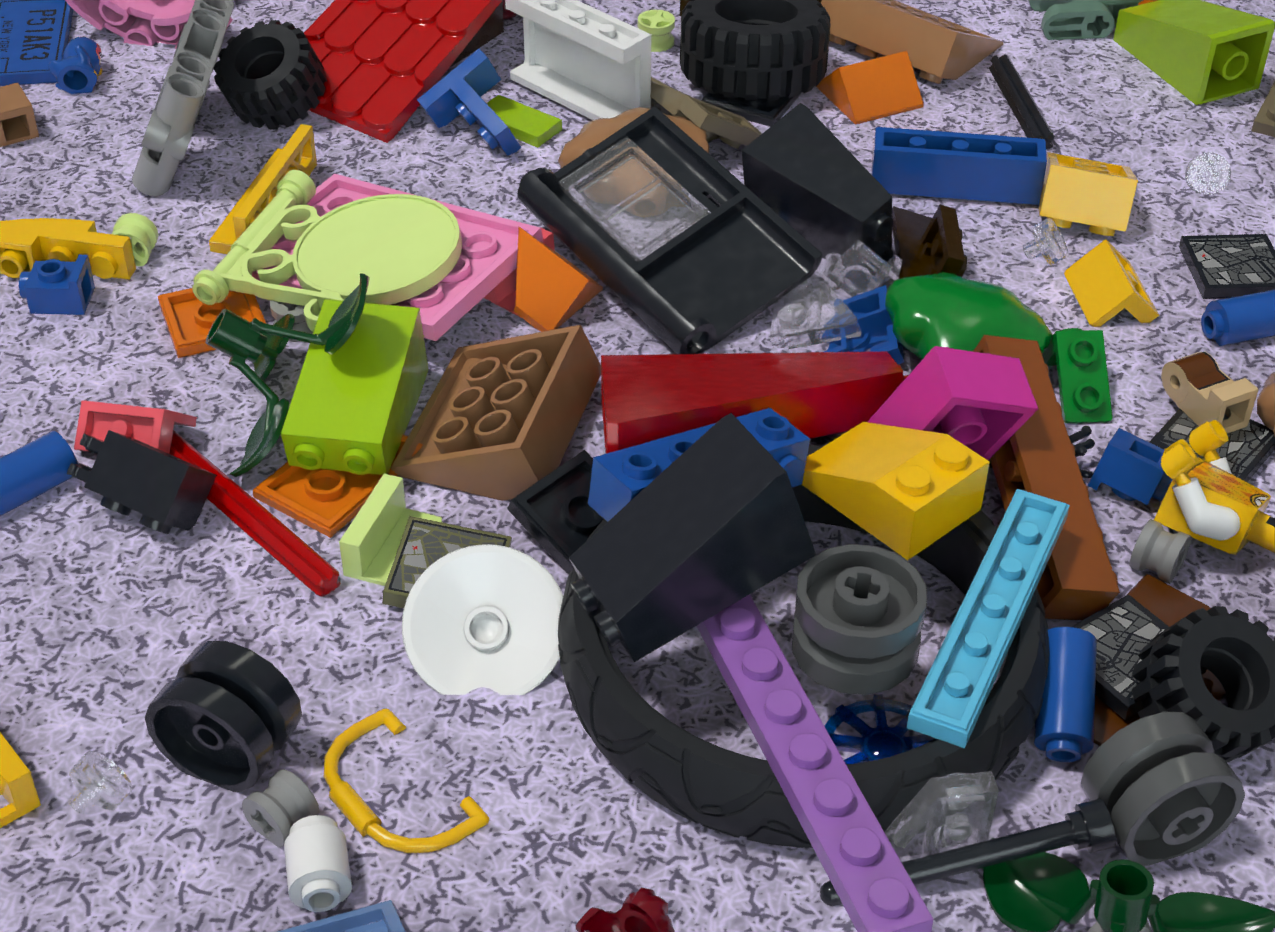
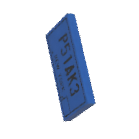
[0,0,73,86]

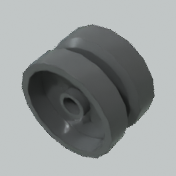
[792,544,927,695]
[1081,712,1245,866]

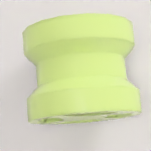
[637,10,675,52]
[111,213,159,266]

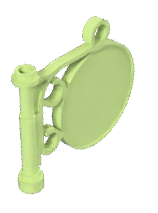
[192,170,462,332]

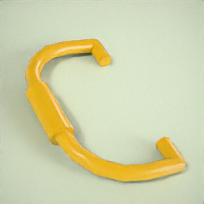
[324,708,489,853]

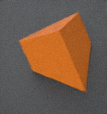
[513,227,603,332]

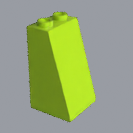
[1113,0,1275,105]
[281,299,429,475]

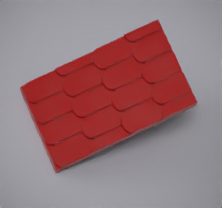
[304,0,504,143]

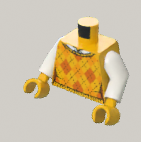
[1154,420,1275,555]

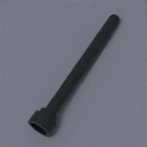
[820,799,1116,906]

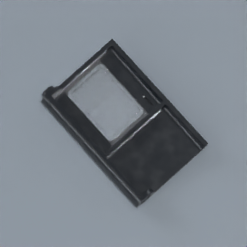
[517,106,823,354]

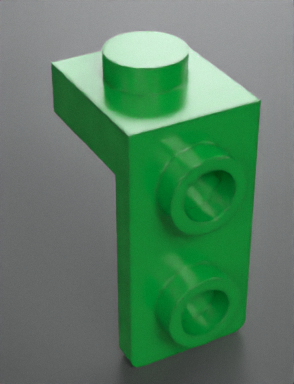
[1042,328,1113,423]

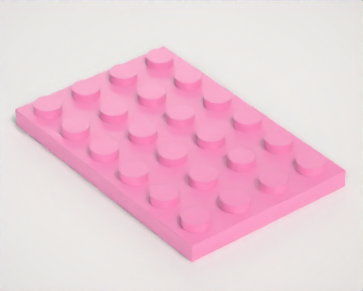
[252,174,544,341]

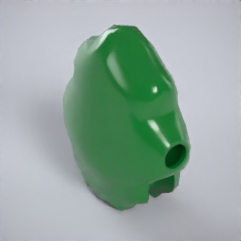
[885,272,1053,361]

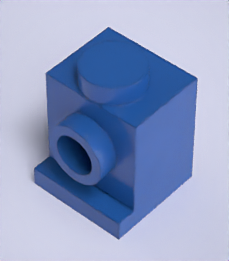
[19,254,95,315]
[1088,428,1173,505]

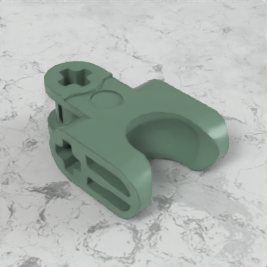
[1028,0,1143,40]

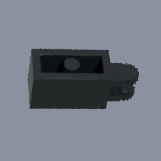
[67,430,217,534]

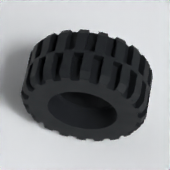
[680,0,831,101]

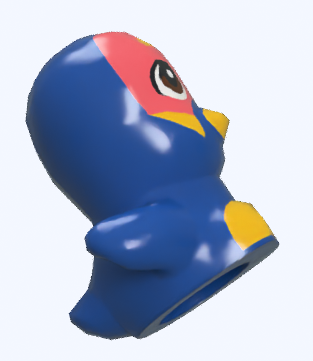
[48,37,102,94]

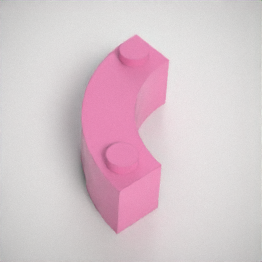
[65,0,233,49]

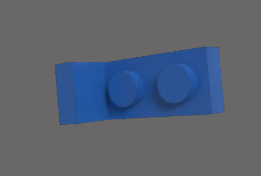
[417,49,521,156]

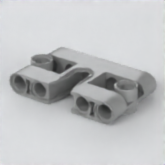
[132,0,234,197]

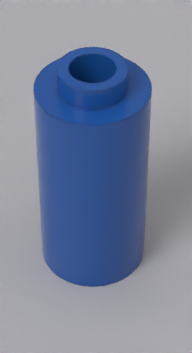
[1201,290,1275,346]
[0,431,78,517]
[1034,627,1097,762]

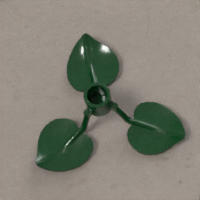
[205,273,370,477]
[983,838,1275,932]

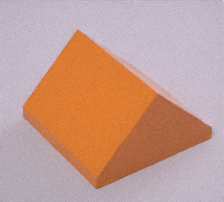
[816,51,924,125]

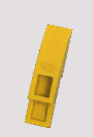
[0,218,136,280]

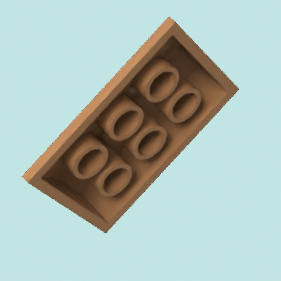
[821,0,1004,84]
[391,324,601,501]

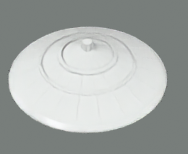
[402,544,563,695]

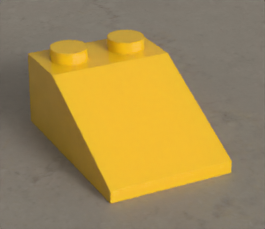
[1039,152,1138,236]
[801,422,990,561]

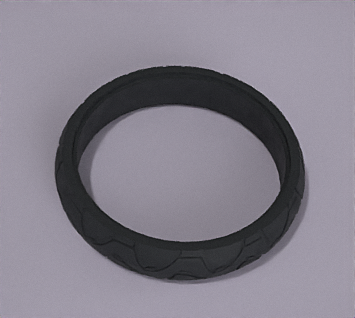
[558,445,1049,848]

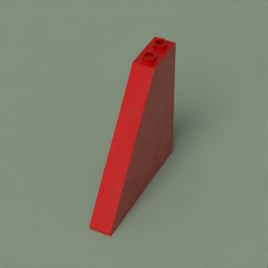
[601,351,908,454]

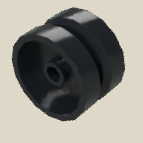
[145,641,302,792]

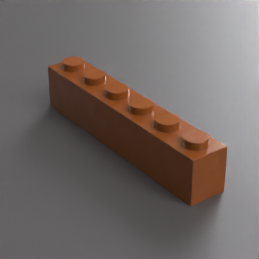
[973,335,1120,620]

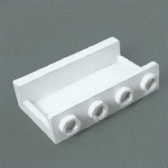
[505,0,652,120]

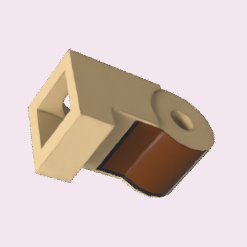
[1161,352,1259,434]

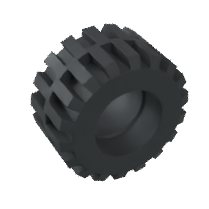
[214,20,327,130]
[1132,606,1275,762]

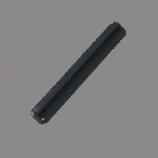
[989,54,1055,149]

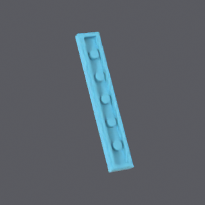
[907,489,1070,748]

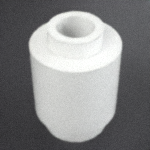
[284,815,352,912]

